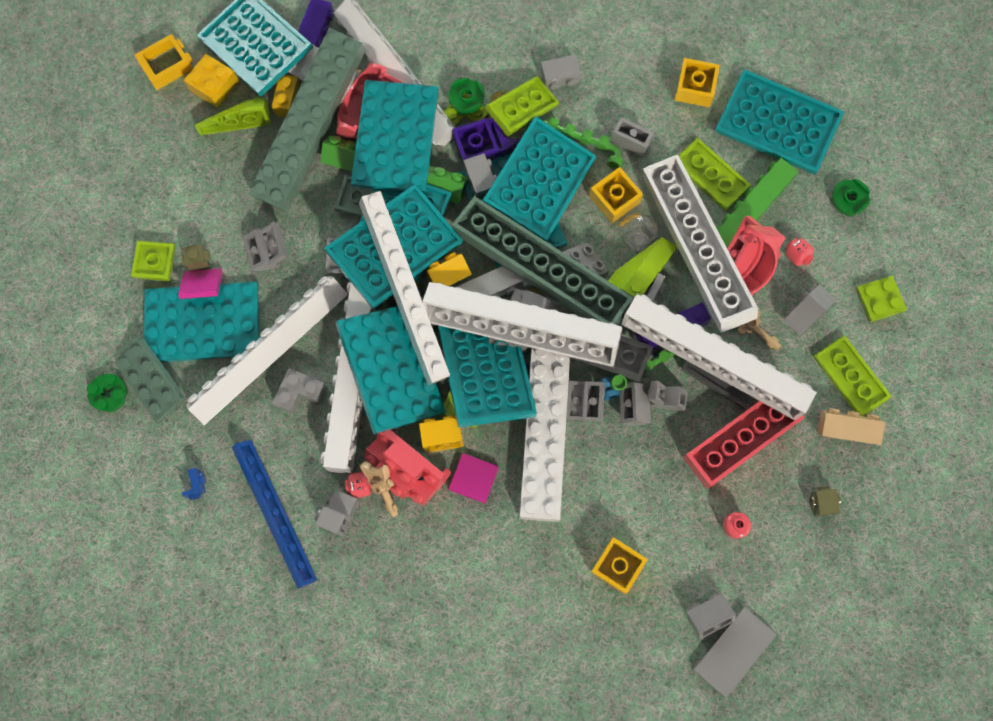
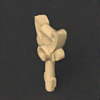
[735,311,782,351]
[360,461,398,517]

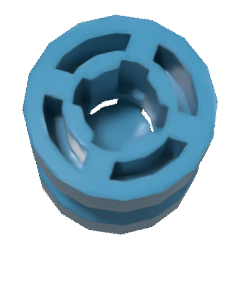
[598,376,620,401]

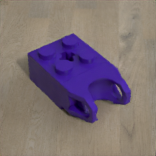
[452,118,521,167]

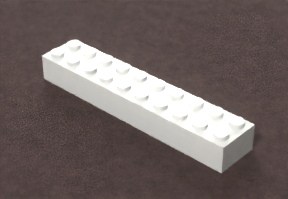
[643,154,758,333]
[321,282,377,474]
[422,282,622,367]
[621,294,817,420]
[520,348,570,522]

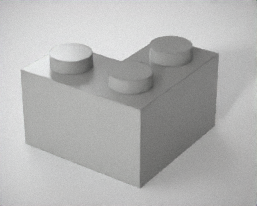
[784,284,836,336]
[272,369,328,415]
[315,490,359,537]

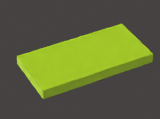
[485,76,559,136]
[678,137,751,211]
[813,335,892,416]

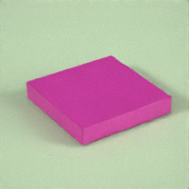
[178,268,223,299]
[448,453,499,504]

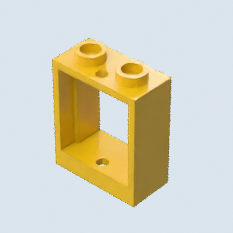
[134,34,193,90]

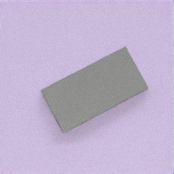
[692,607,777,698]

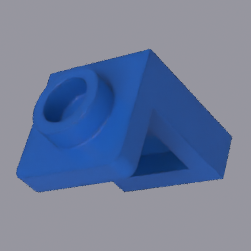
[182,468,206,500]

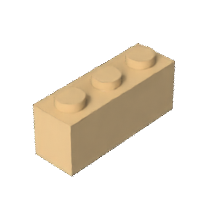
[818,408,886,445]

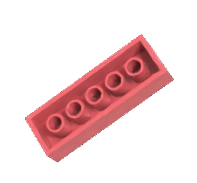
[683,401,805,489]

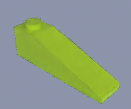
[195,97,272,135]
[608,237,678,300]

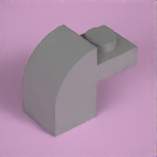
[510,288,557,310]
[648,381,688,411]

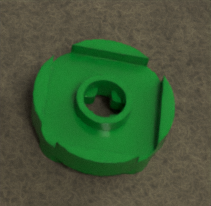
[448,78,485,115]
[831,179,870,217]
[86,373,128,412]

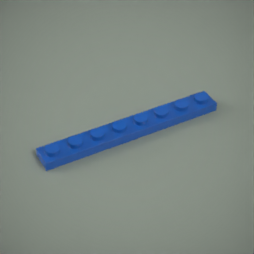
[232,440,317,589]

